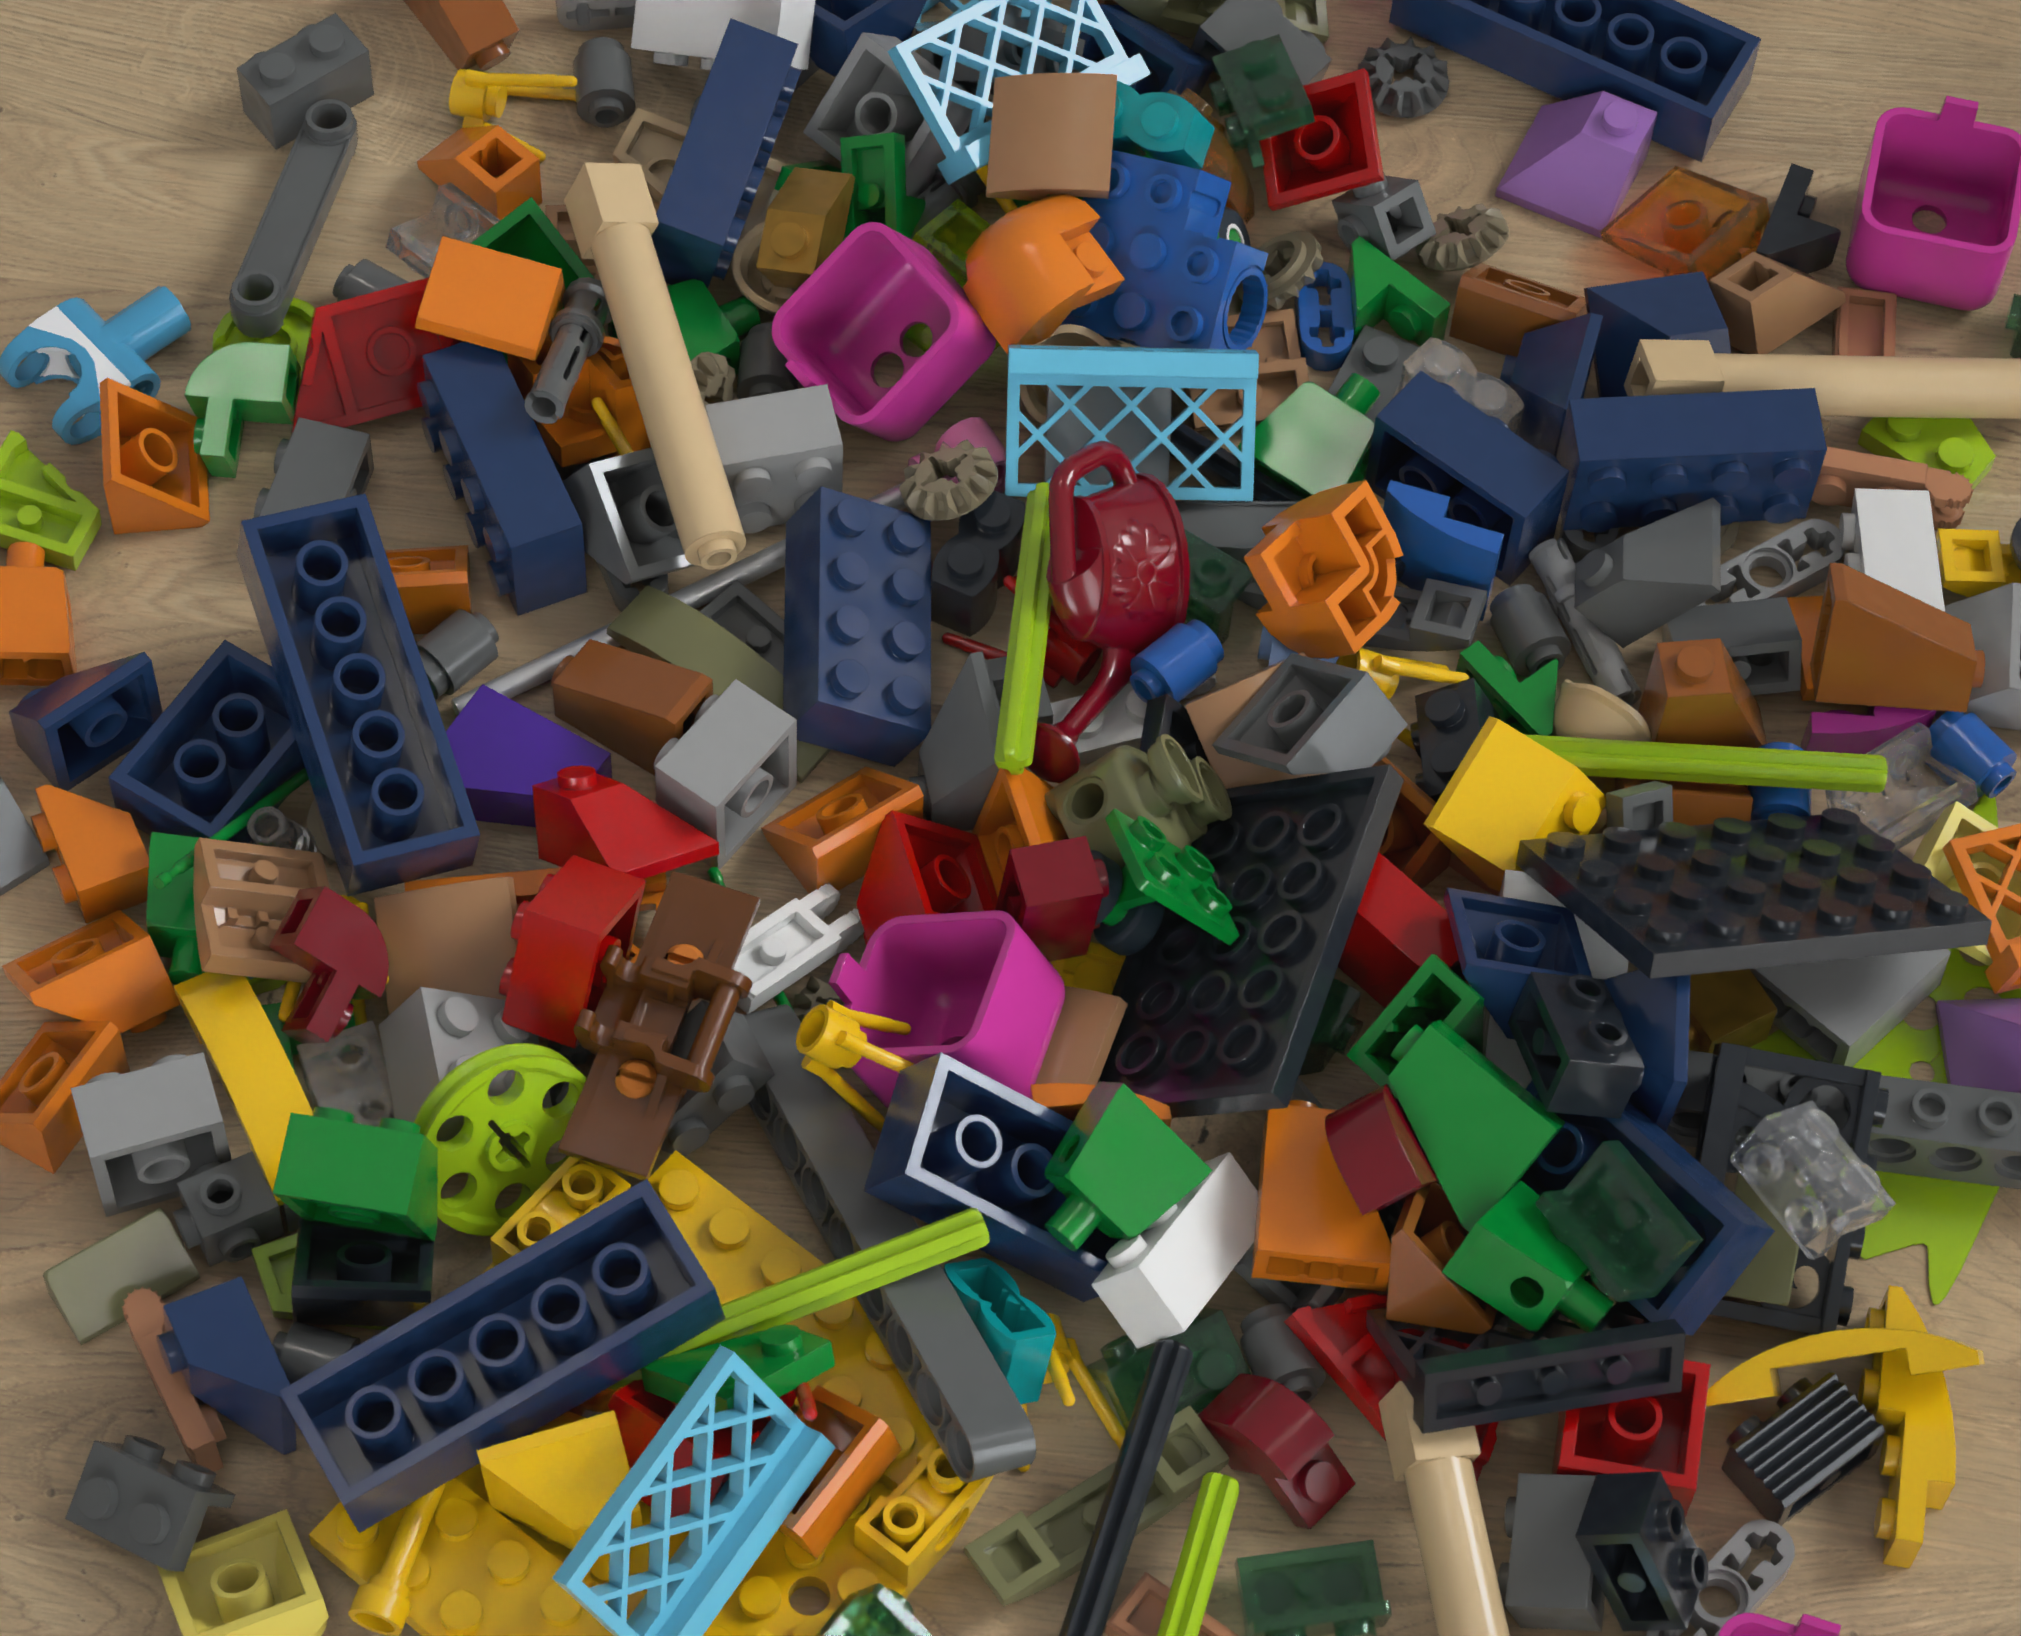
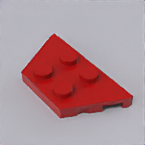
[291,277,464,435]
[1284,1293,1499,1483]

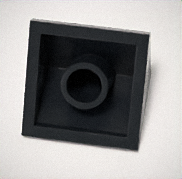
[291,1219,434,1327]

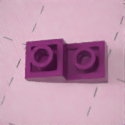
[1801,706,1937,758]

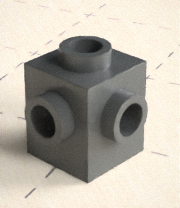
[1332,172,1436,260]
[173,1151,285,1267]

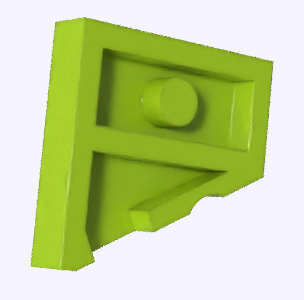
[1857,417,1996,489]

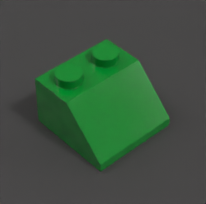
[273,1107,438,1242]

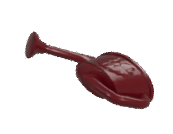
[1027,441,1190,784]

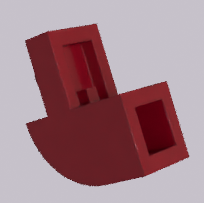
[269,886,389,1044]
[1325,1084,1437,1216]
[1198,1373,1356,1529]

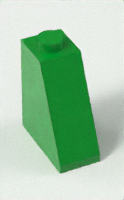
[1347,954,1484,1100]
[1387,1020,1566,1232]

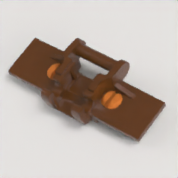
[558,871,760,1180]

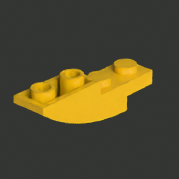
[1857,1285,1956,1569]

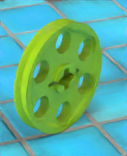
[414,1043,587,1236]

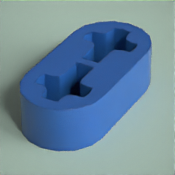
[1295,262,1354,372]

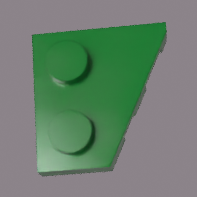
[641,1324,835,1413]

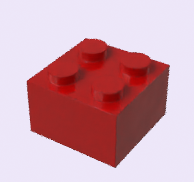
[499,855,646,1049]
[1551,1360,1711,1517]

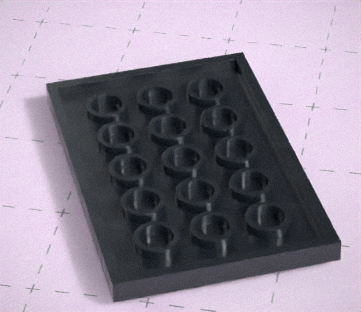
[1098,764,1404,1118]
[1516,808,1992,979]

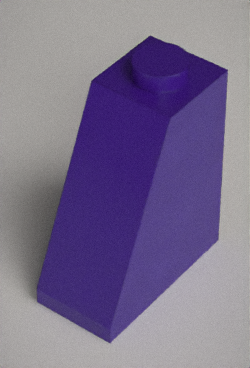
[446,684,612,827]

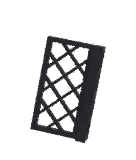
[1366,1274,1686,1434]

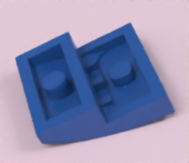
[1383,480,1504,621]

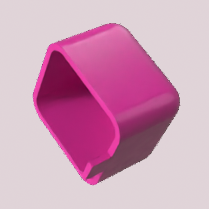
[1846,96,2021,311]
[772,222,997,442]
[828,910,1065,1109]

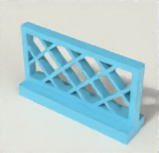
[887,0,1151,185]
[1005,344,1259,501]
[552,1345,836,1636]

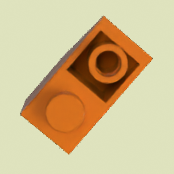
[417,125,543,228]
[31,784,149,923]

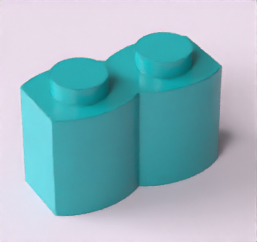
[1112,81,1215,169]
[943,1257,1056,1404]

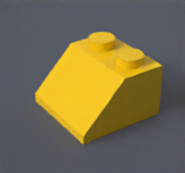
[1424,716,1606,891]

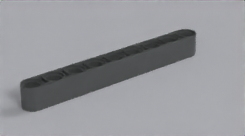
[742,1004,1036,1483]

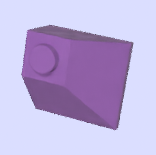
[1495,91,1658,239]
[1936,998,2021,1093]

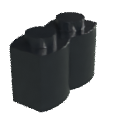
[931,490,1026,637]

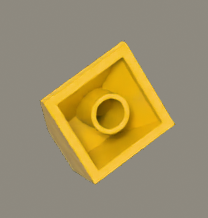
[477,1410,643,1550]

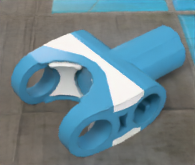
[0,286,191,445]

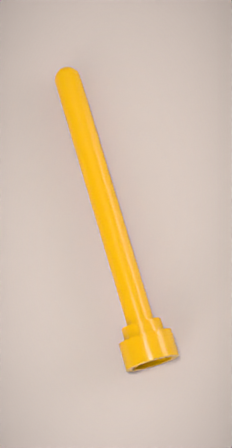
[348,1483,446,1636]

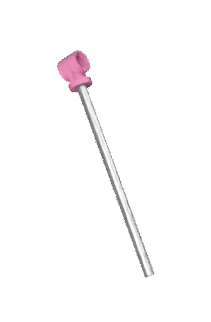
[451,417,1006,716]

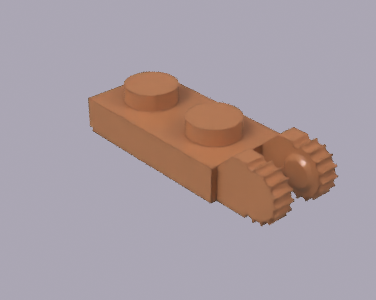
[1811,447,1974,530]
[122,1287,227,1472]

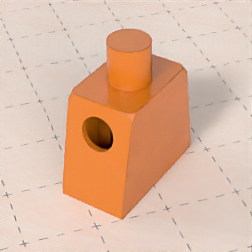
[0,542,77,686]

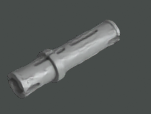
[1529,538,1642,706]

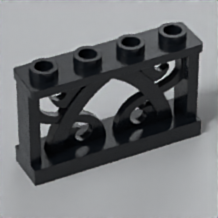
[1694,1042,1889,1334]

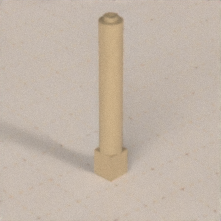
[564,162,746,570]
[1624,339,2021,419]
[1378,1381,1510,1636]

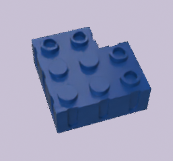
[1061,150,1268,350]

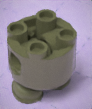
[1045,734,1232,869]

